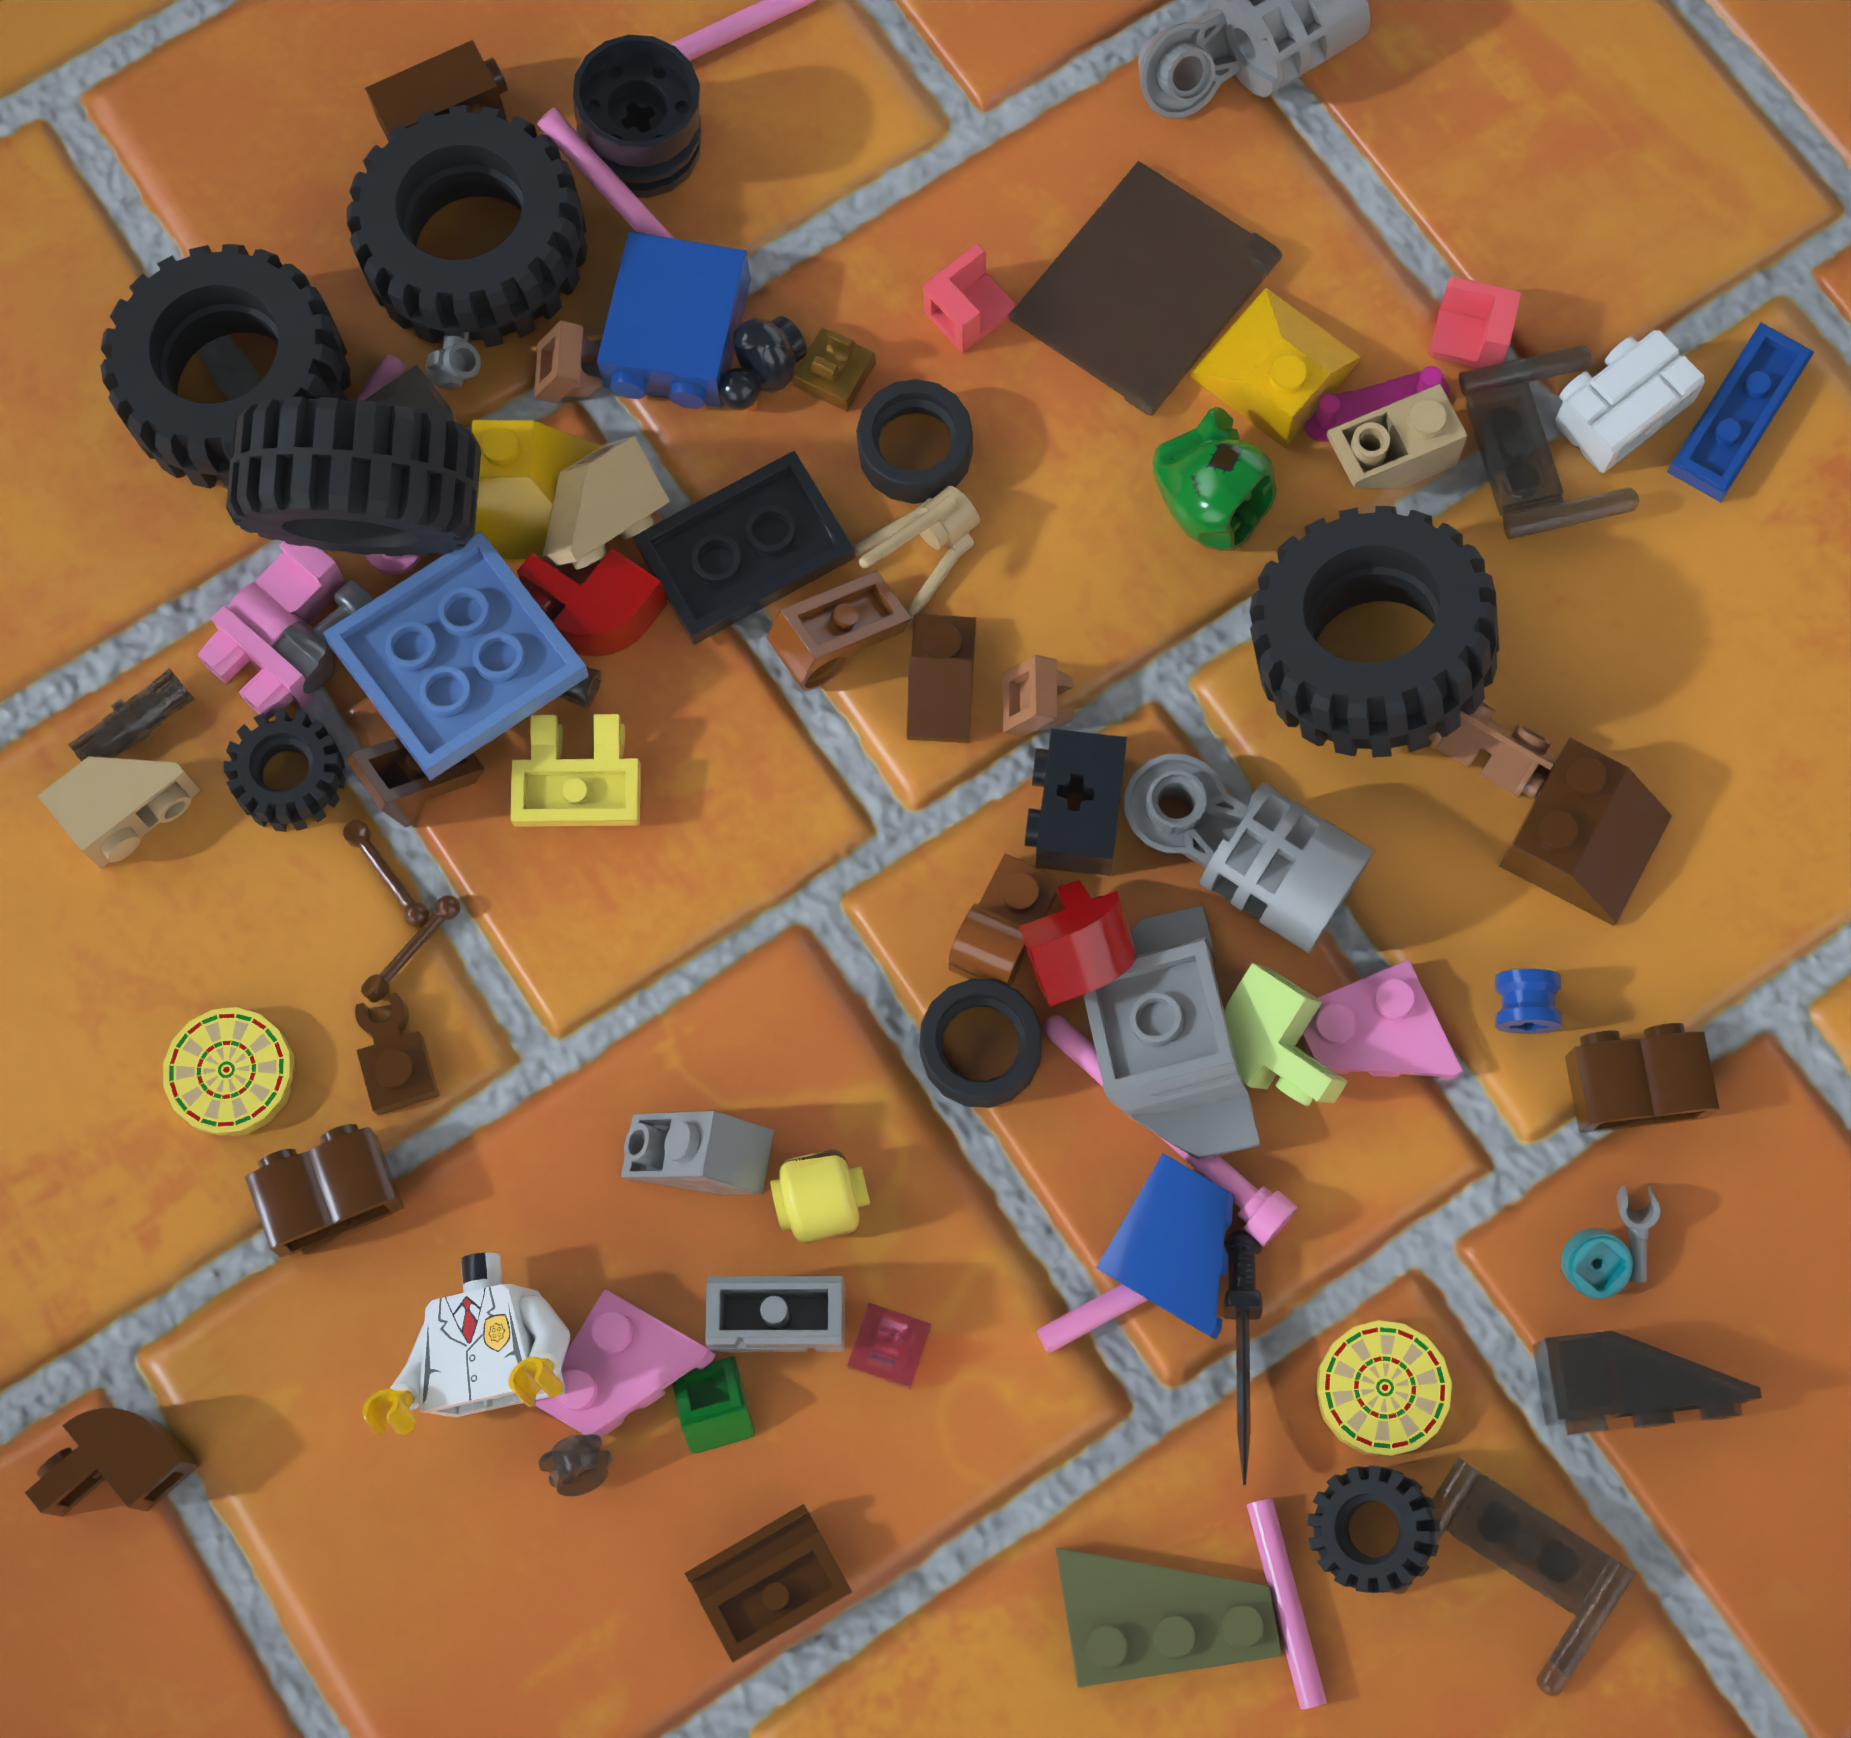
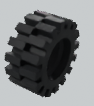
[224,709,346,832]
[1307,1465,1441,1593]

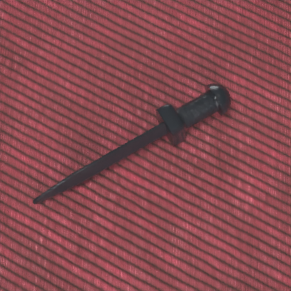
[1223,1230,1263,1485]

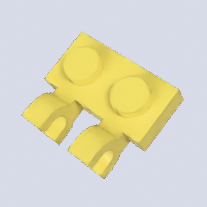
[511,714,641,827]

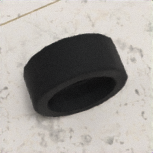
[856,379,973,504]
[919,979,1042,1108]

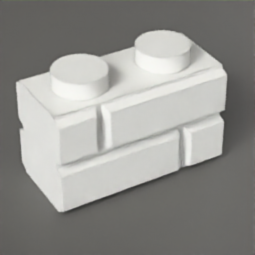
[1554,330,1705,474]

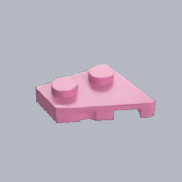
[1300,960,1463,1080]
[535,1289,716,1442]

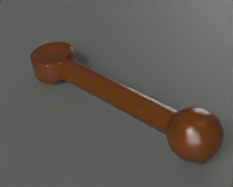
[343,820,429,927]
[361,895,460,1003]

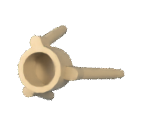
[854,486,980,626]

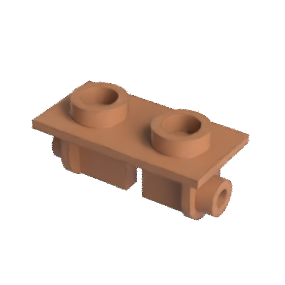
[1428,702,1557,799]

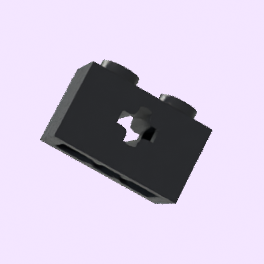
[1025,729,1127,876]

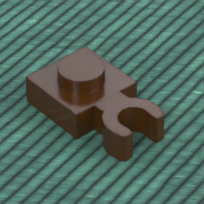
[355,992,440,1115]

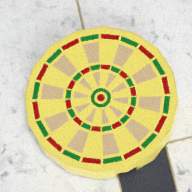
[163,1007,295,1136]
[1316,1320,1452,1457]

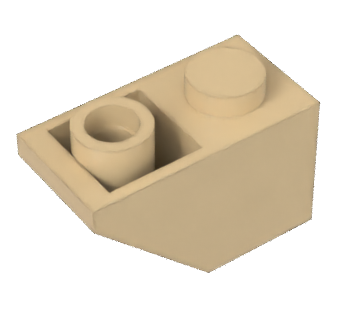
[1327,384,1468,489]
[542,436,670,570]
[38,756,201,869]

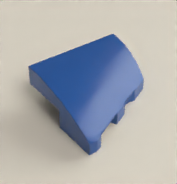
[1096,1153,1234,1340]

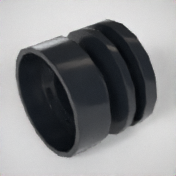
[573,35,701,198]

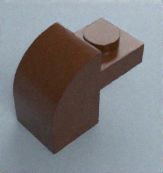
[25,1408,199,1517]

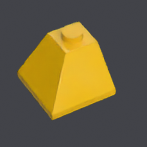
[1190,288,1361,448]
[472,420,601,564]

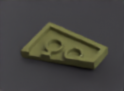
[1056,1548,1282,1687]

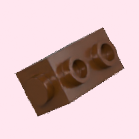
[365,40,508,140]

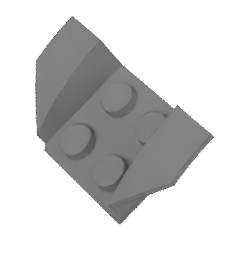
[1083,905,1261,1159]

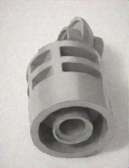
[1138,0,1371,119]
[1124,754,1375,954]

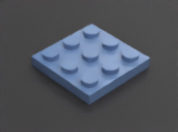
[323,532,589,781]

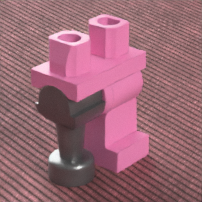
[198,541,374,720]

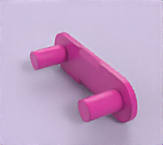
[1303,366,1449,442]

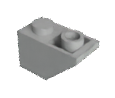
[621,1111,774,1195]

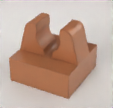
[534,320,602,404]
[1002,655,1074,736]

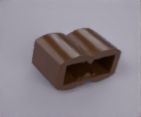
[1565,1023,1720,1133]
[245,1124,404,1257]

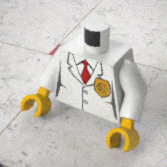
[362,1253,570,1435]

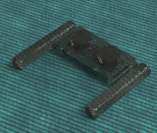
[1459,345,1639,539]
[1391,1457,1636,1696]

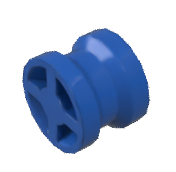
[1495,969,1562,1034]

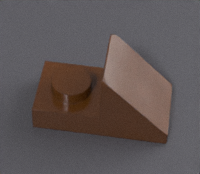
[907,614,976,743]
[346,738,485,827]

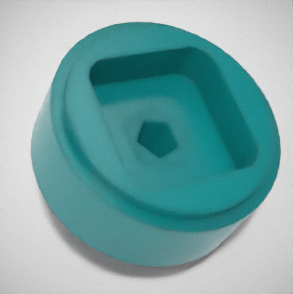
[1561,1228,1633,1299]

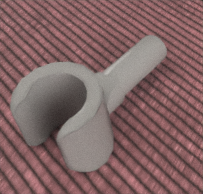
[1616,1185,1661,1282]

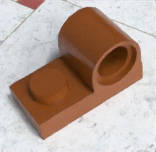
[767,570,912,691]
[948,853,1062,987]

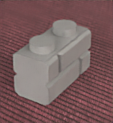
[705,1276,846,1352]

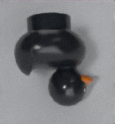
[719,316,807,411]

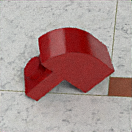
[517,548,668,657]
[1019,879,1137,1006]

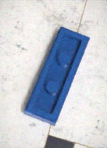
[1667,322,1814,503]

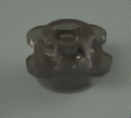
[538,1434,612,1497]

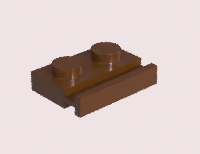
[685,1504,853,1663]

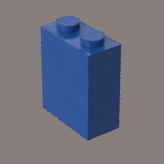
[597,231,751,409]

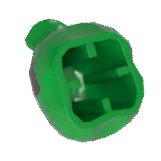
[1152,407,1277,551]

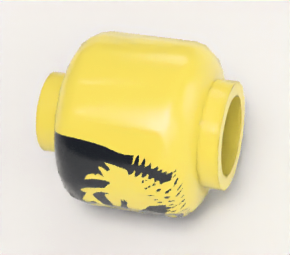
[770,1149,870,1243]

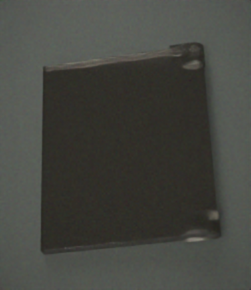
[1009,161,1282,416]

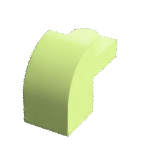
[1224,963,1348,1106]

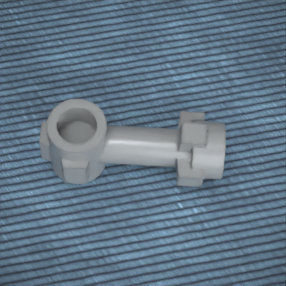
[425,332,481,391]

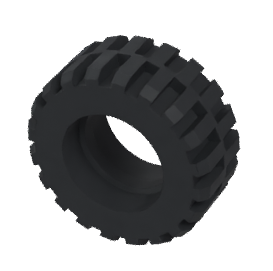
[347,105,587,348]
[100,244,351,489]
[226,397,481,556]
[1249,506,1499,758]

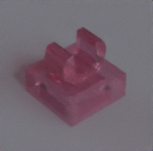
[847,1303,932,1390]

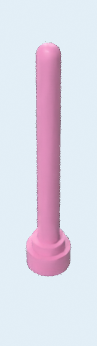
[1043,1015,1298,1247]

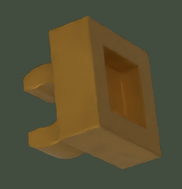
[793,327,876,412]

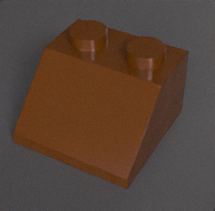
[1499,737,1672,926]

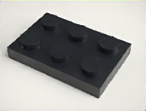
[633,450,855,645]

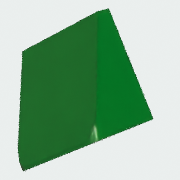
[672,1356,755,1453]

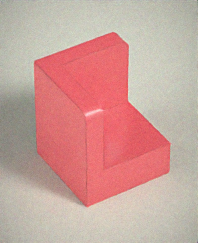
[923,244,1015,354]
[1429,277,1522,373]

